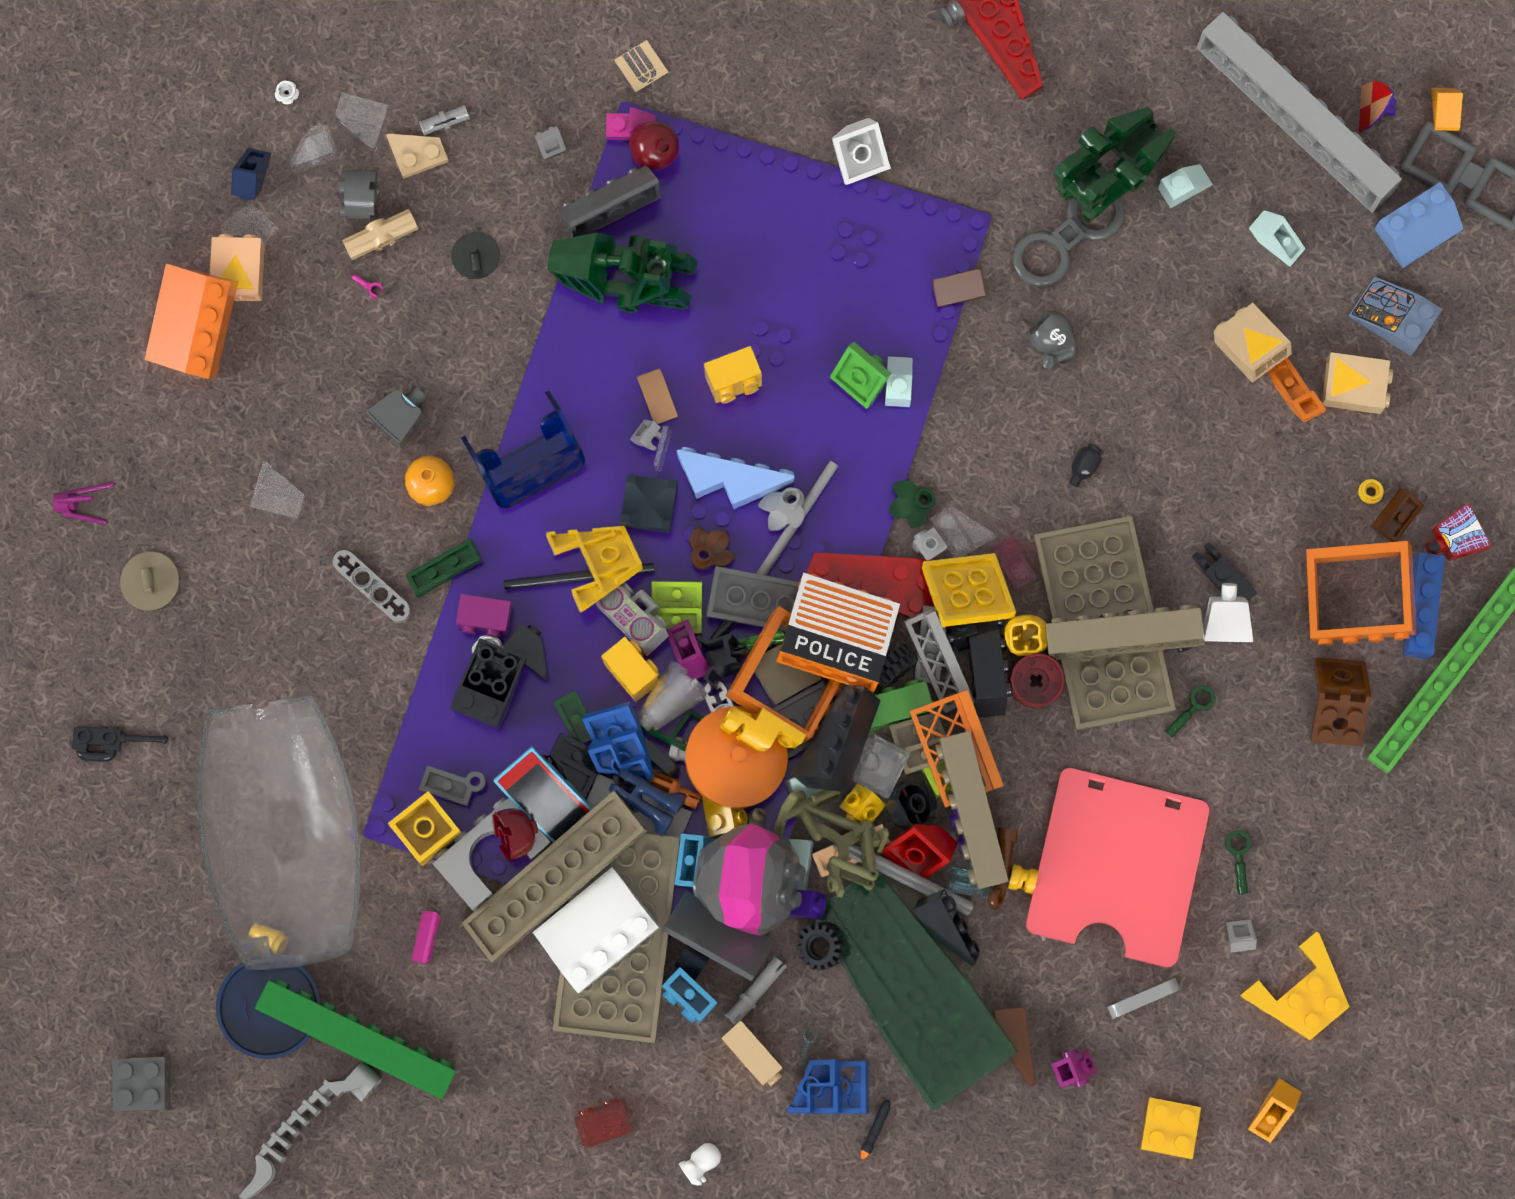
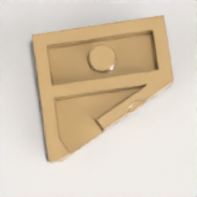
[386,134,449,179]

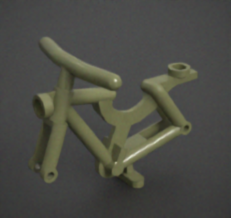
[773,790,889,897]

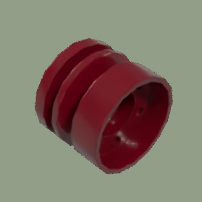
[1008,653,1065,708]

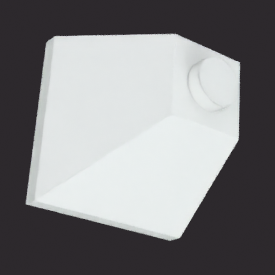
[832,118,891,185]

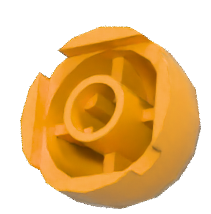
[405,455,455,506]

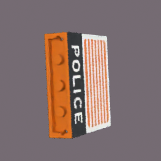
[776,573,900,693]

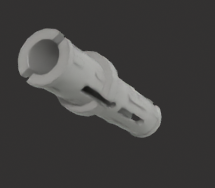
[724,956,787,1025]

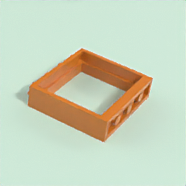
[1306,541,1416,646]
[726,606,844,743]

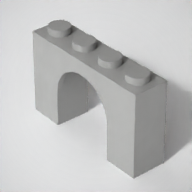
[432,797,552,912]

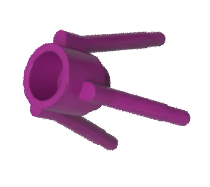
[53,482,115,525]

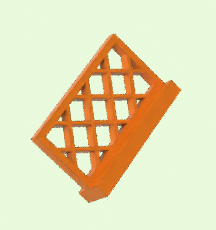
[909,690,1004,807]

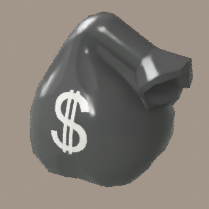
[1028,311,1077,370]

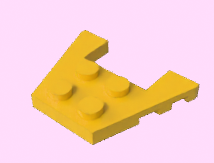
[546,526,643,612]
[1240,932,1349,1040]

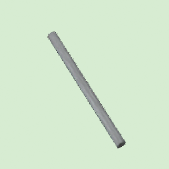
[756,461,838,576]

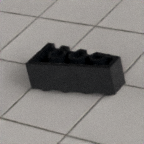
[967,620,1012,718]

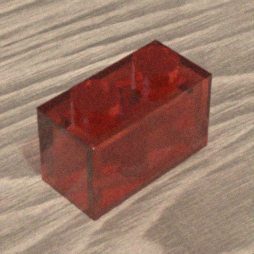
[574,1099,634,1149]

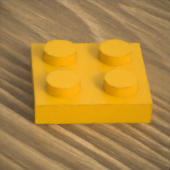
[1140,1097,1201,1159]

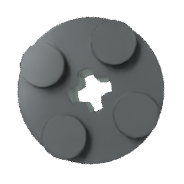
[339,169,379,220]

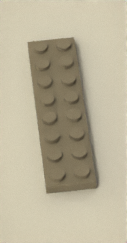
[462,791,648,963]

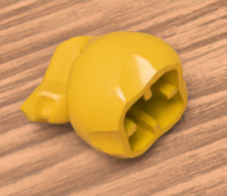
[1001,614,1048,656]

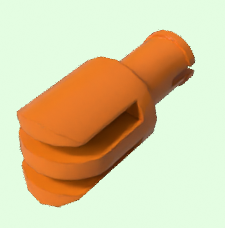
[647,770,702,810]

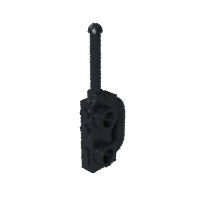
[72,726,168,762]

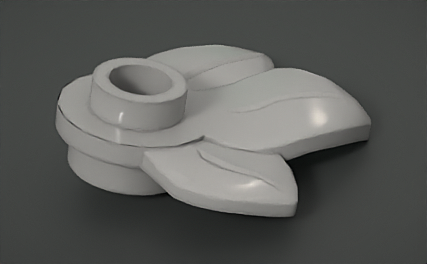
[758,487,805,531]

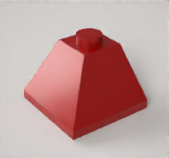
[882,824,958,878]

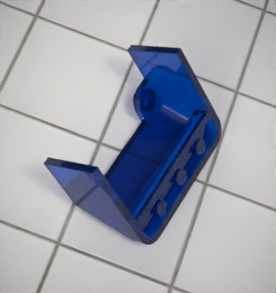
[461,391,585,508]

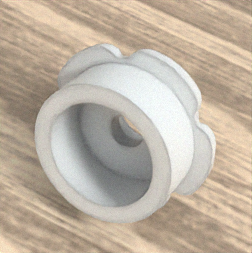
[275,81,299,104]

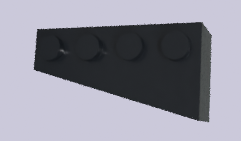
[791,685,881,792]

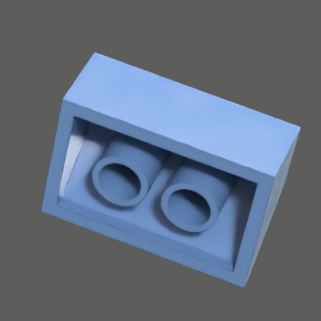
[1375,182,1463,268]

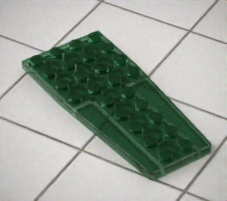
[817,871,1018,1112]

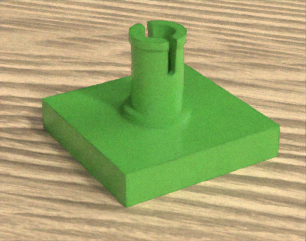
[830,342,892,409]

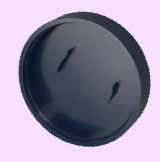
[216,955,321,1059]

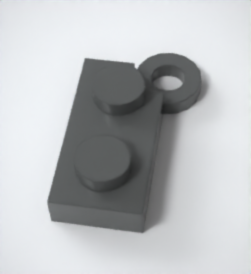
[419,766,486,807]

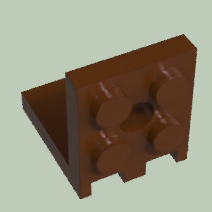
[1310,658,1372,746]

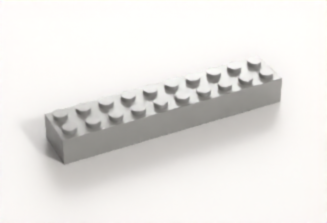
[1197,12,1402,213]

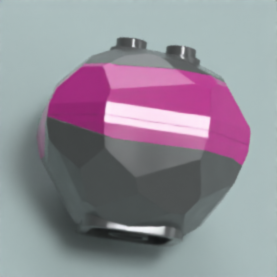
[693,824,806,935]

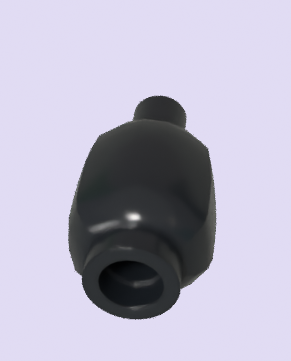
[1069,443,1102,488]

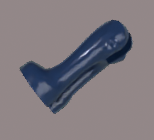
[609,769,687,837]

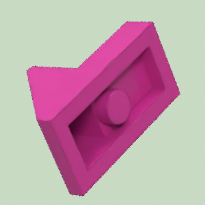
[606,108,656,140]

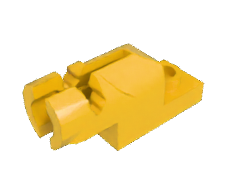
[720,706,806,752]

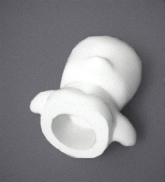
[679,1143,721,1185]

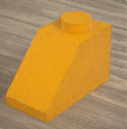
[1248,1078,1302,1143]

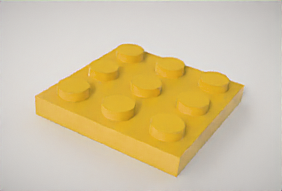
[922,553,1016,627]

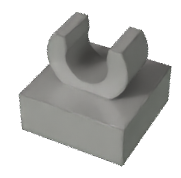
[535,127,566,159]
[630,419,664,450]

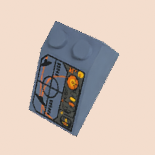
[1348,277,1443,356]

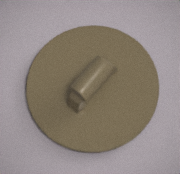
[120,551,179,611]

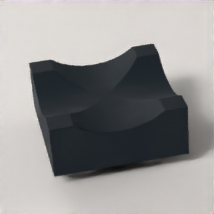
[620,474,678,533]

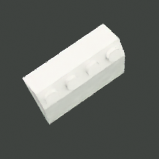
[533,867,661,993]

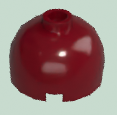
[629,121,679,170]
[492,808,538,861]

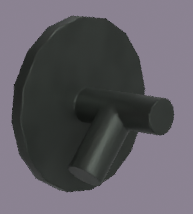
[451,232,500,279]

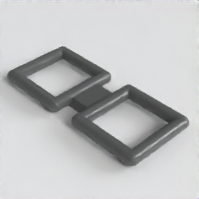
[1400,121,1515,231]

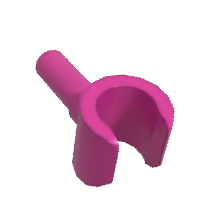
[352,274,383,299]

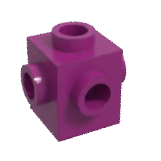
[1051,1049,1098,1088]

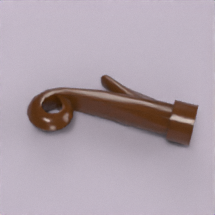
[988,828,1018,910]

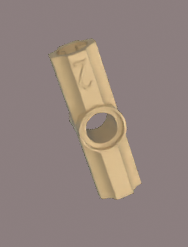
[342,209,418,260]

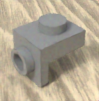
[912,527,947,561]

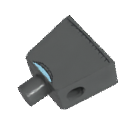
[365,387,427,449]

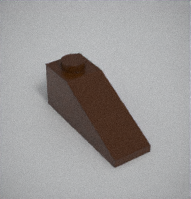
[989,1007,1035,1086]

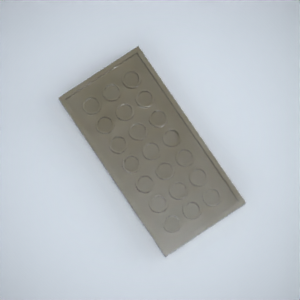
[1034,516,1176,731]
[553,833,680,1043]

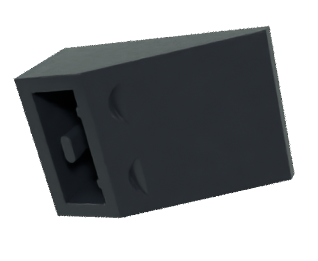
[450,638,527,731]

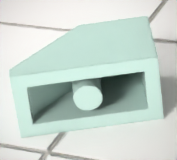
[1158,164,1213,208]
[1249,210,1306,267]
[885,356,913,407]

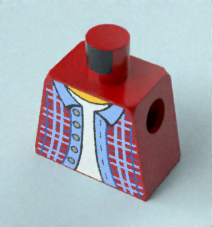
[1425,503,1491,561]

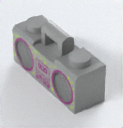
[595,582,669,656]

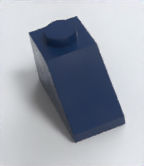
[231,148,271,200]

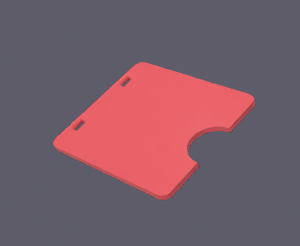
[1026,768,1209,968]

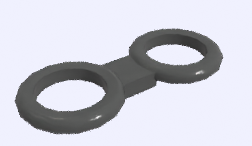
[1012,197,1125,288]

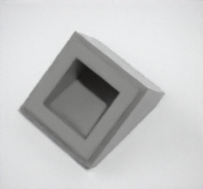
[1226,919,1257,953]

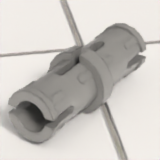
[419,105,470,136]

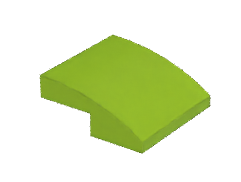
[652,581,702,633]

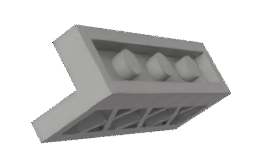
[904,609,975,713]

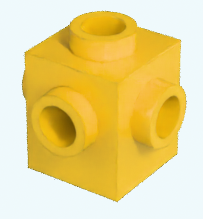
[839,783,886,823]

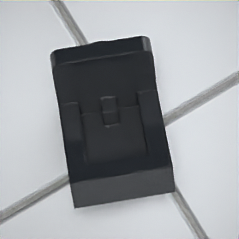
[946,623,978,652]

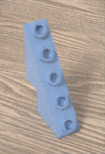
[677,447,795,509]

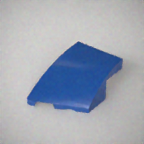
[582,701,654,780]
[787,1059,869,1114]

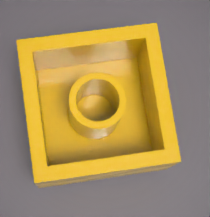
[704,346,762,404]
[601,637,660,703]
[388,791,462,866]

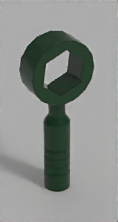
[1165,685,1216,738]
[1225,830,1251,894]

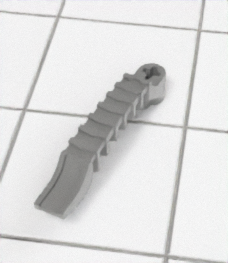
[239,1062,383,1199]

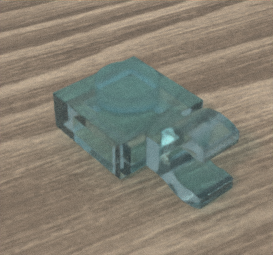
[948,867,993,899]

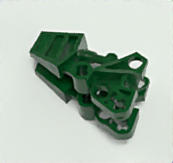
[1054,107,1176,223]
[548,232,698,313]

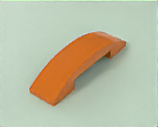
[1267,357,1326,422]

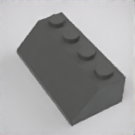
[559,166,661,237]

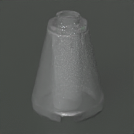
[638,661,707,731]

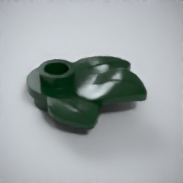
[889,480,935,528]

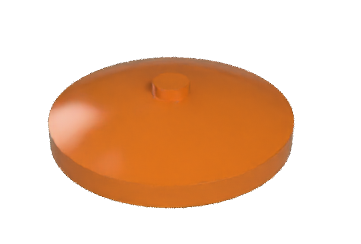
[685,706,788,809]

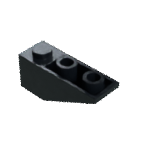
[913,889,980,966]

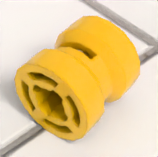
[1008,864,1038,895]

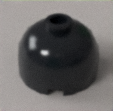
[886,778,937,830]

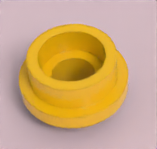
[1358,479,1384,504]

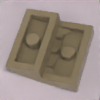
[754,643,822,706]
[889,711,946,775]

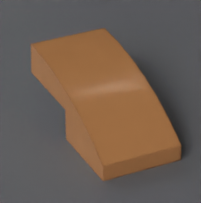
[636,368,678,424]

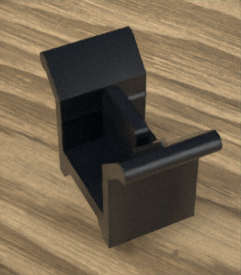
[696,633,749,689]

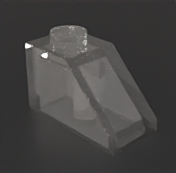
[290,124,340,174]

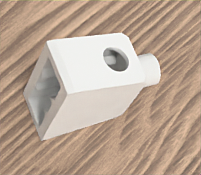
[1203,583,1253,642]

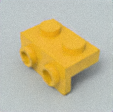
[702,796,748,837]

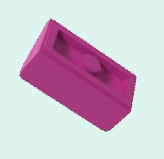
[411,911,441,965]

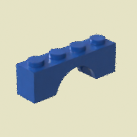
[1403,552,1445,659]

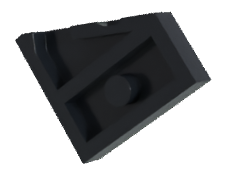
[548,733,598,799]

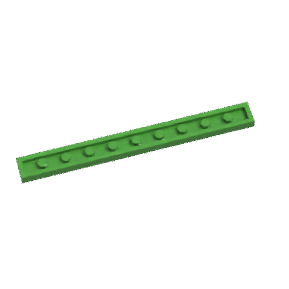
[1367,566,1515,774]

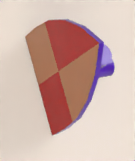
[1358,81,1396,132]

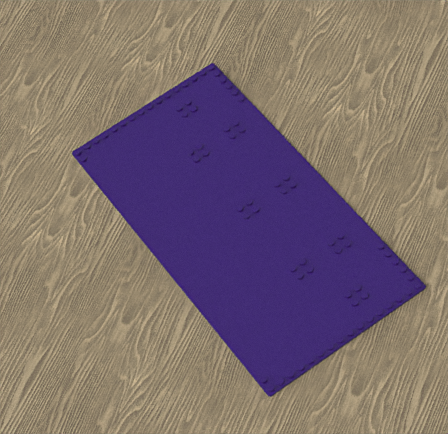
[364,102,991,940]

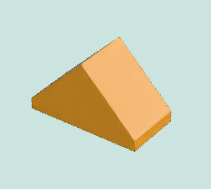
[1431,88,1463,131]

